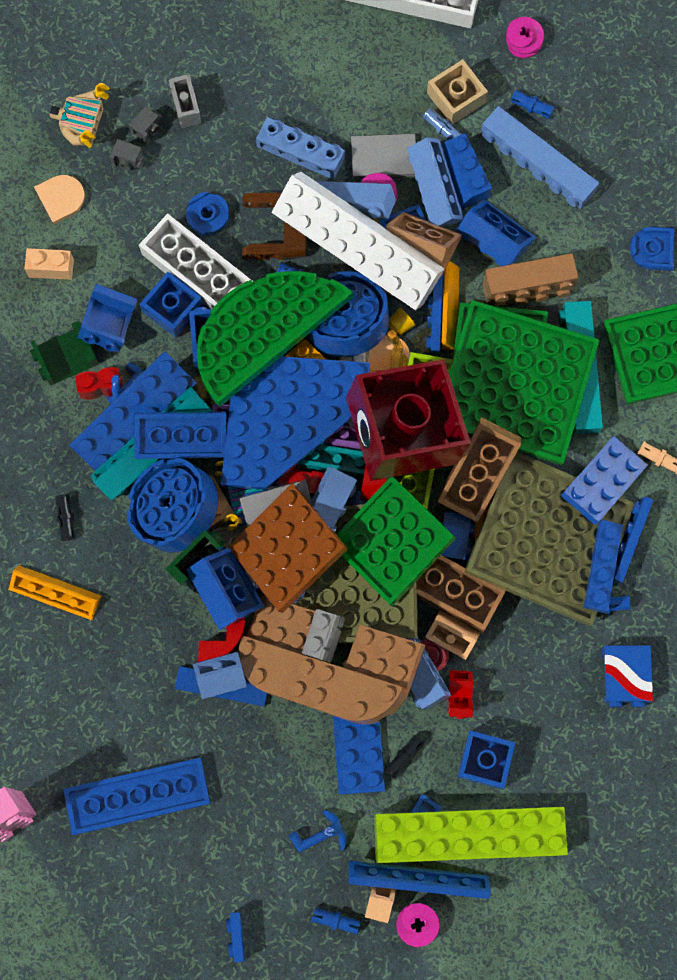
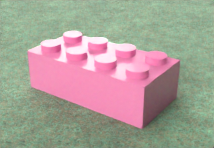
[0,787,37,843]

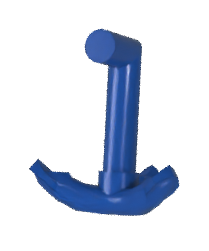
[107,362,143,403]
[289,810,347,853]

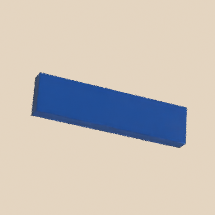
[174,666,267,707]

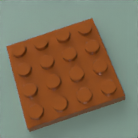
[228,483,348,613]

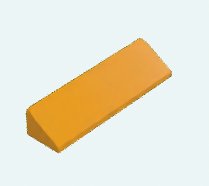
[441,261,460,350]
[8,565,102,620]

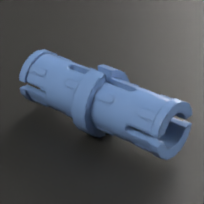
[423,107,462,140]

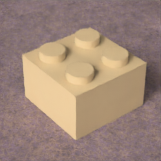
[427,59,488,125]

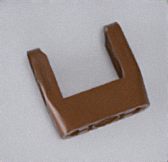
[242,193,306,260]

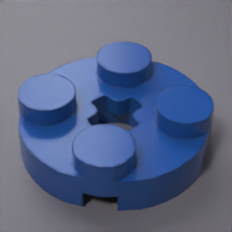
[186,192,229,236]

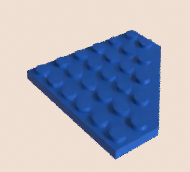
[221,357,370,490]

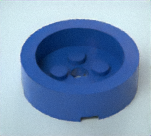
[305,271,390,357]
[127,458,218,552]

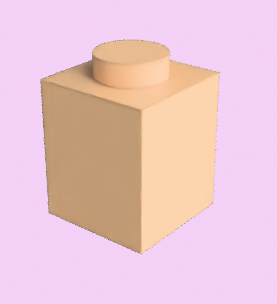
[365,887,396,923]

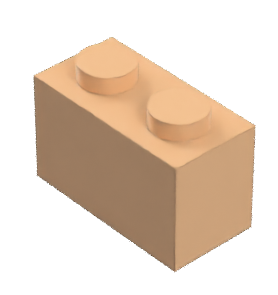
[24,248,74,280]
[426,610,480,660]

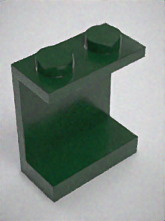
[30,321,99,385]
[165,530,227,587]

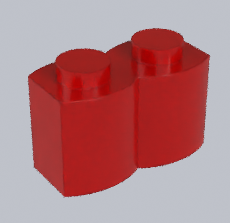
[75,367,124,400]

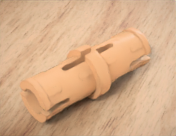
[637,441,677,474]

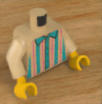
[50,83,110,148]

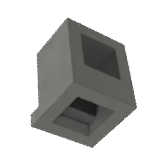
[129,106,162,145]
[109,139,145,170]

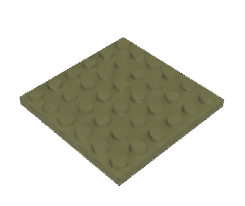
[464,452,634,626]
[292,504,418,644]

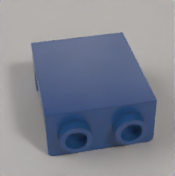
[77,284,137,352]

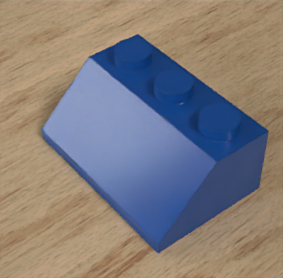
[441,133,492,210]
[456,200,536,266]
[186,547,265,630]

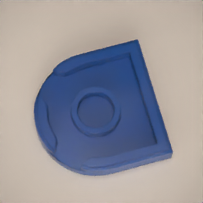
[630,227,674,271]

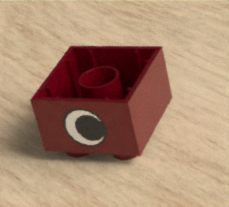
[346,359,471,481]

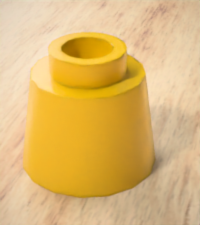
[388,307,416,335]

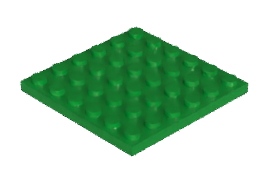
[449,300,599,465]

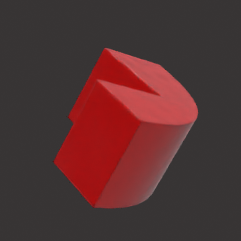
[198,618,246,663]

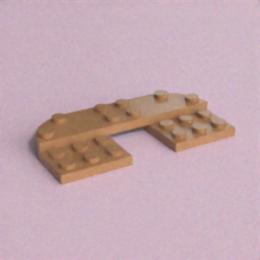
[239,595,425,724]

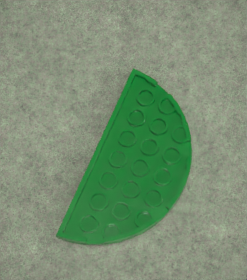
[197,271,354,407]

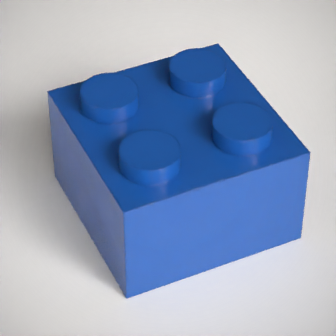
[140,272,204,338]
[457,731,515,790]

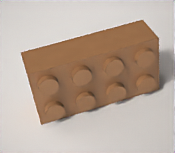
[483,253,578,307]
[437,417,521,522]
[416,555,506,634]

